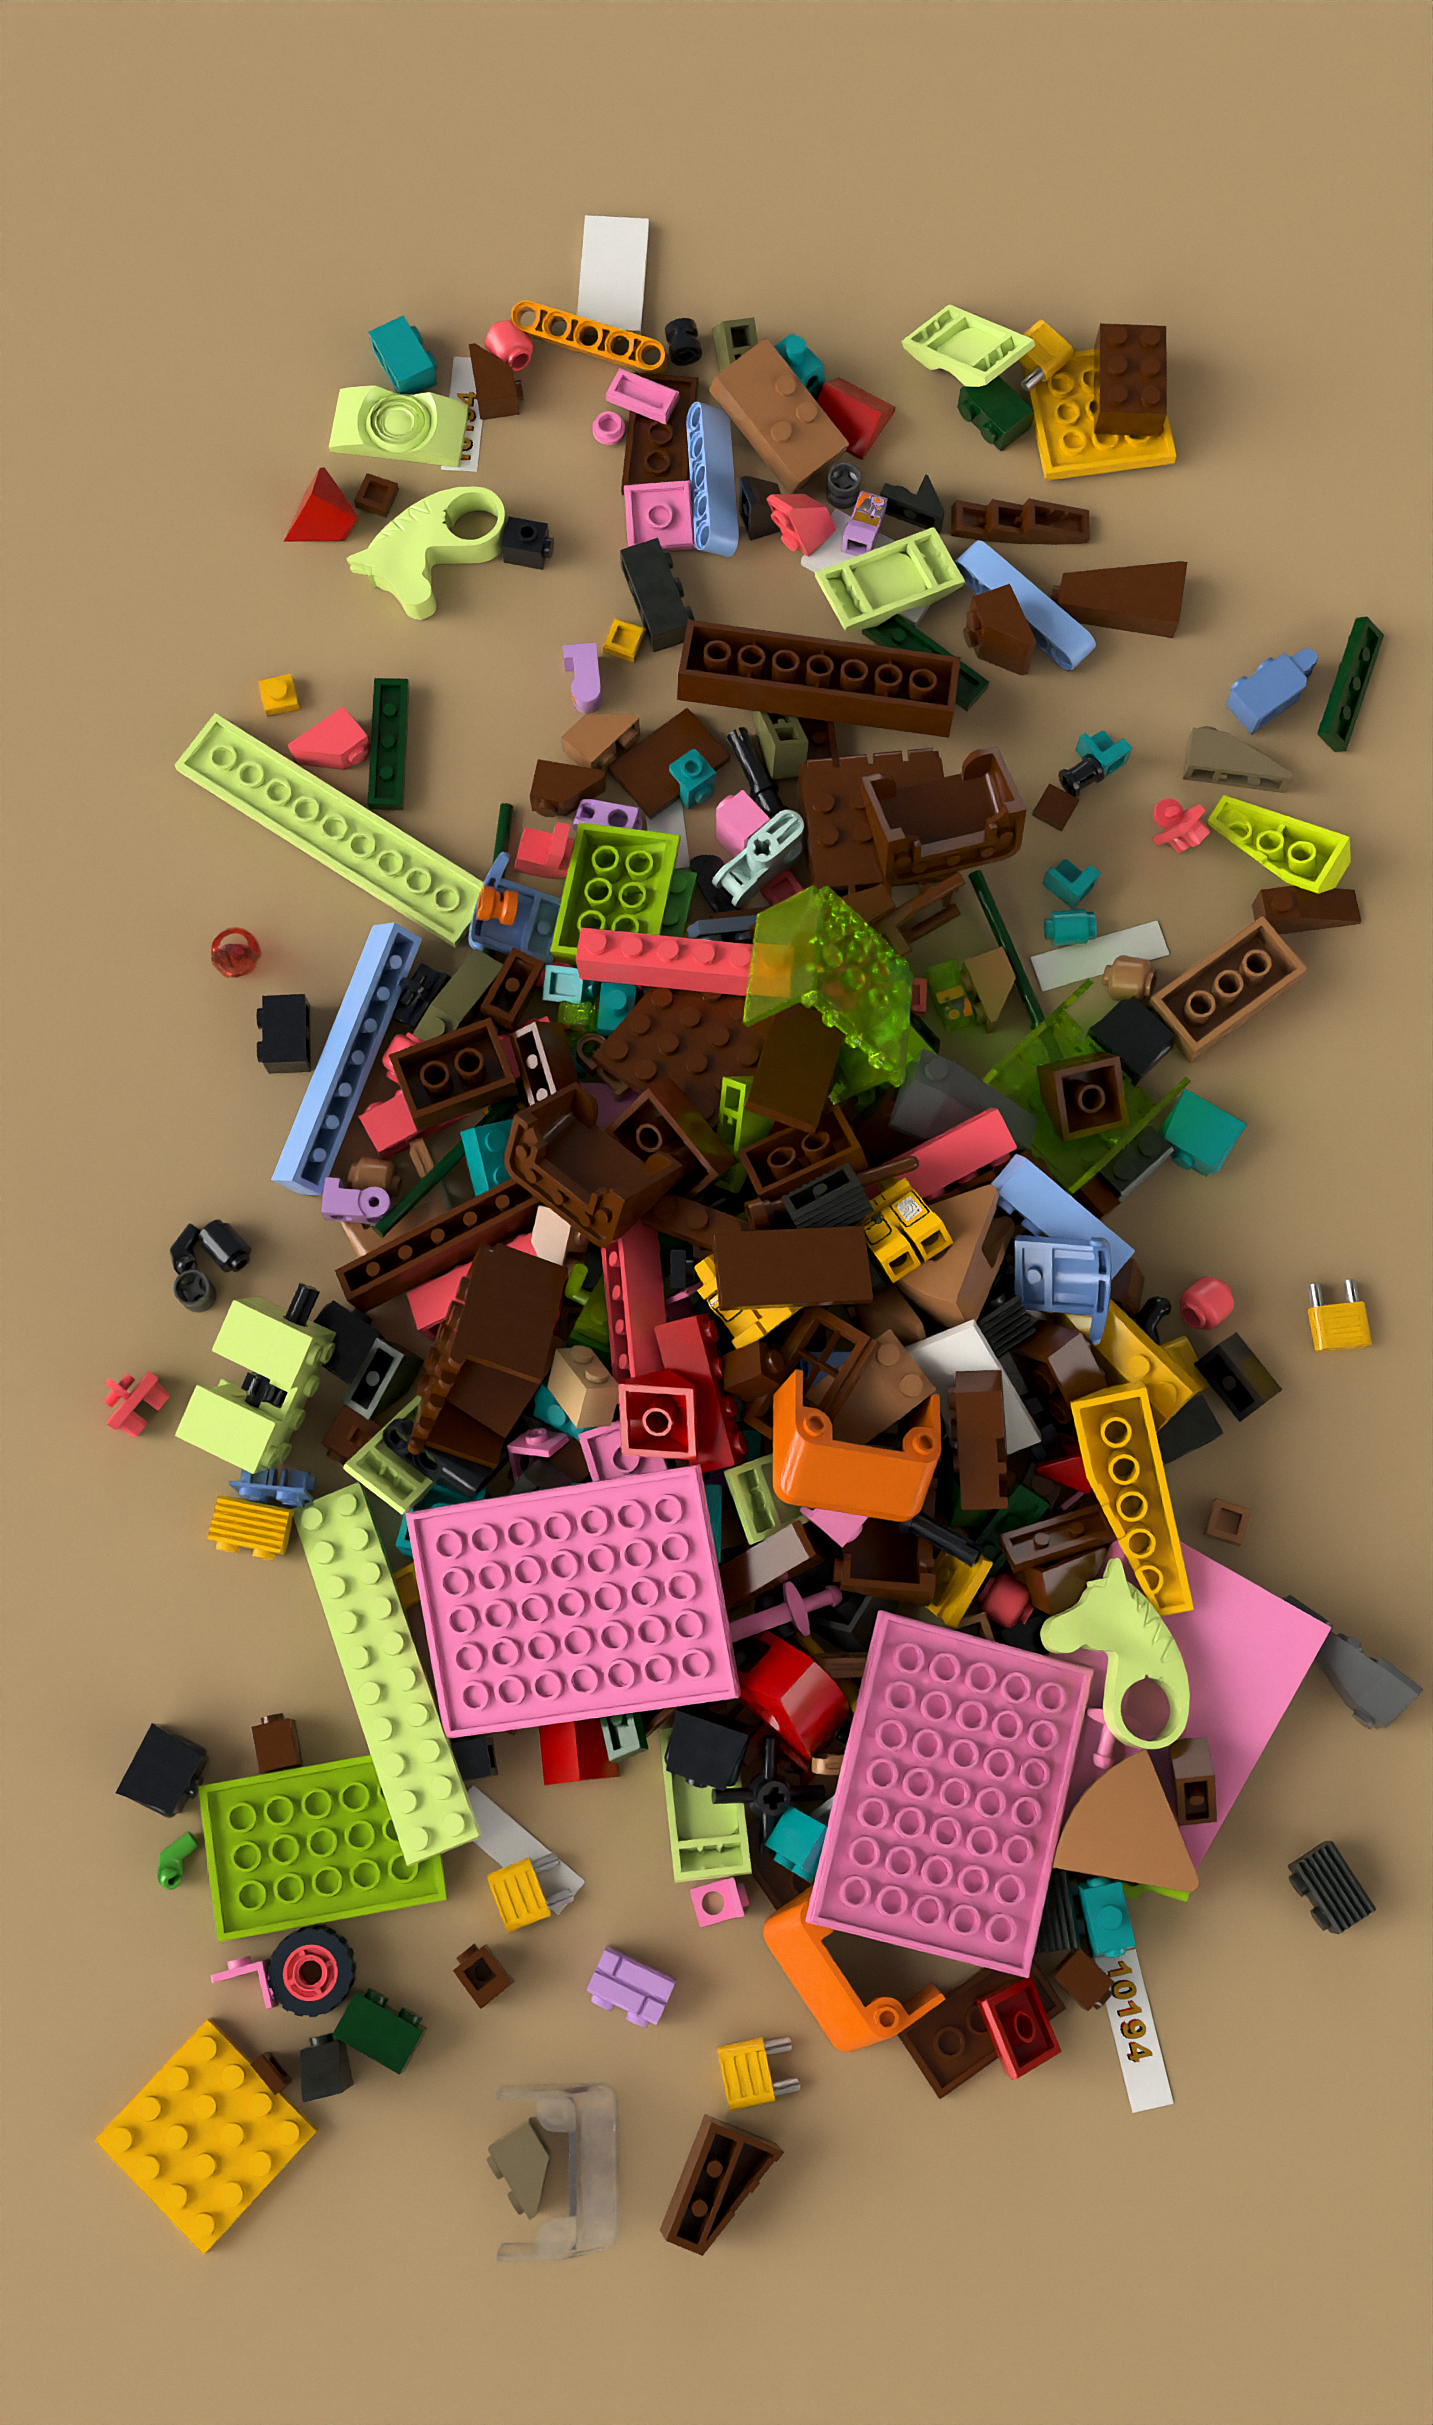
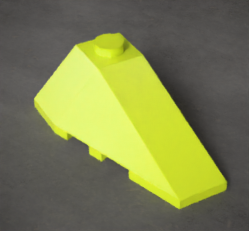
[1207,795,1351,894]

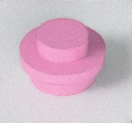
[592,411,625,445]

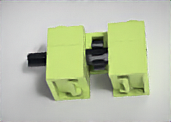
[175,1283,336,1474]

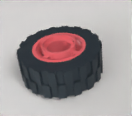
[267,1925,357,2017]

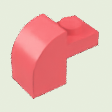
[513,822,574,878]

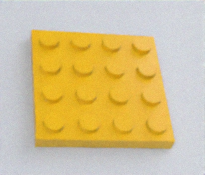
[1021,349,1177,481]
[94,2018,319,2255]

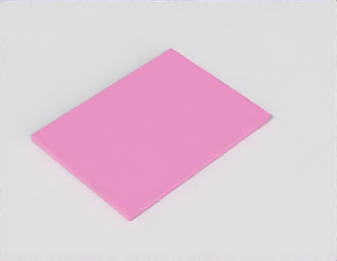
[405,1464,741,1739]
[1047,1540,1332,1870]
[805,1611,1094,1978]

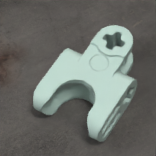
[712,810,804,908]

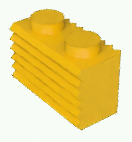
[208,1495,294,1561]

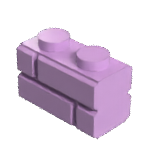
[586,1946,677,2028]

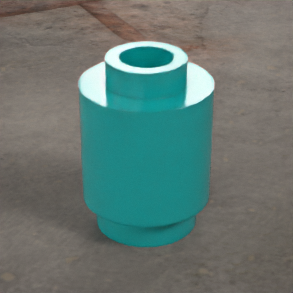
[1044,909,1097,946]

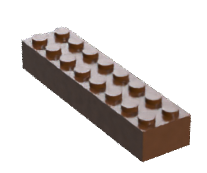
[677,620,961,738]

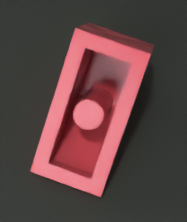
[288,706,371,770]

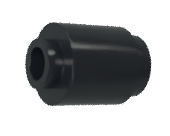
[198,1219,251,1272]

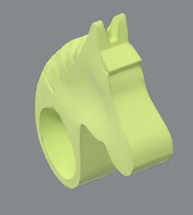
[346,486,508,620]
[1040,1558,1190,1749]

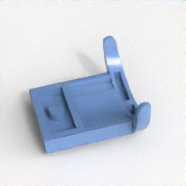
[468,852,561,968]
[1015,1235,1112,1345]

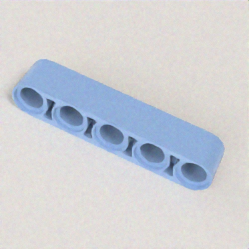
[686,402,739,557]
[954,540,1096,671]

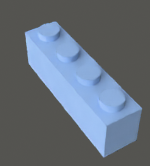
[991,1154,1135,1280]

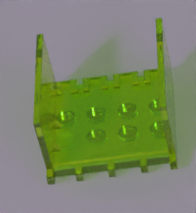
[743,885,913,1103]
[982,978,1191,1196]

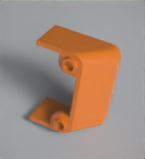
[773,1369,941,1522]
[762,1884,945,2052]

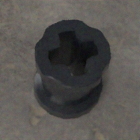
[1058,754,1104,797]

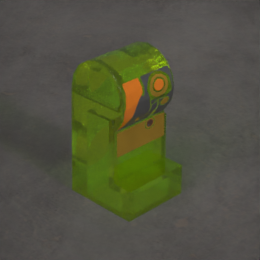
[924,958,975,1033]
[558,1000,598,1052]

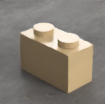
[547,1345,619,1428]

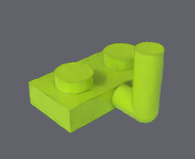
[564,1263,609,1346]

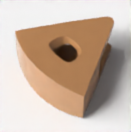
[889,1185,1015,1328]
[1053,1749,1200,1892]

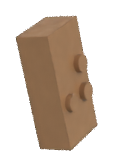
[709,337,849,494]
[1147,916,1308,1063]

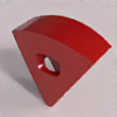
[737,1630,849,1761]

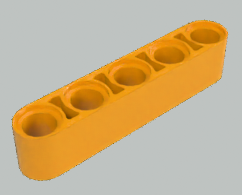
[511,300,669,374]

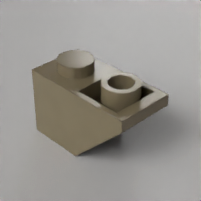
[487,2117,551,2220]

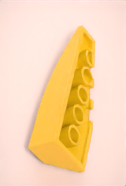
[1040,1233,1201,1433]
[1070,1380,1194,1617]

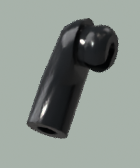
[170,1223,201,1275]
[1136,1296,1171,1346]

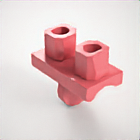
[1152,798,1211,854]
[103,1371,170,1438]

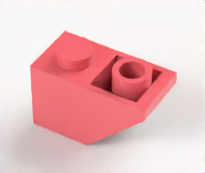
[766,494,836,557]

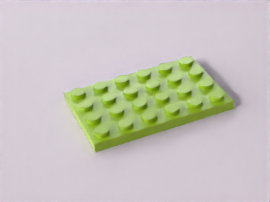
[198,1755,448,1942]

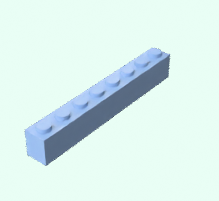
[271,922,422,1195]

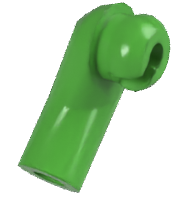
[157,1831,199,1890]

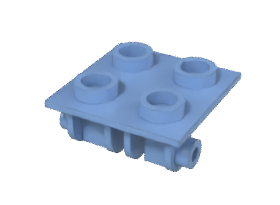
[229,1468,317,1508]

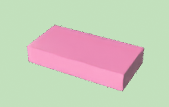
[606,368,679,425]

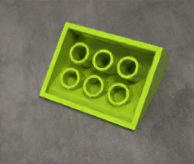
[550,822,681,968]

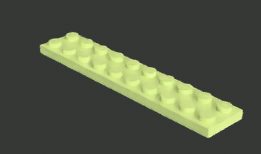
[174,713,484,948]
[291,1482,482,1866]

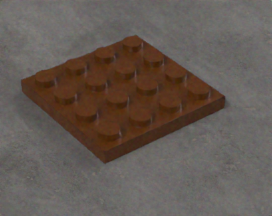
[593,987,774,1132]

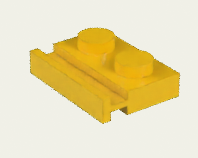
[925,1550,993,1628]

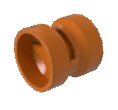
[476,885,518,926]

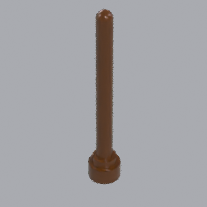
[744,1156,919,1231]

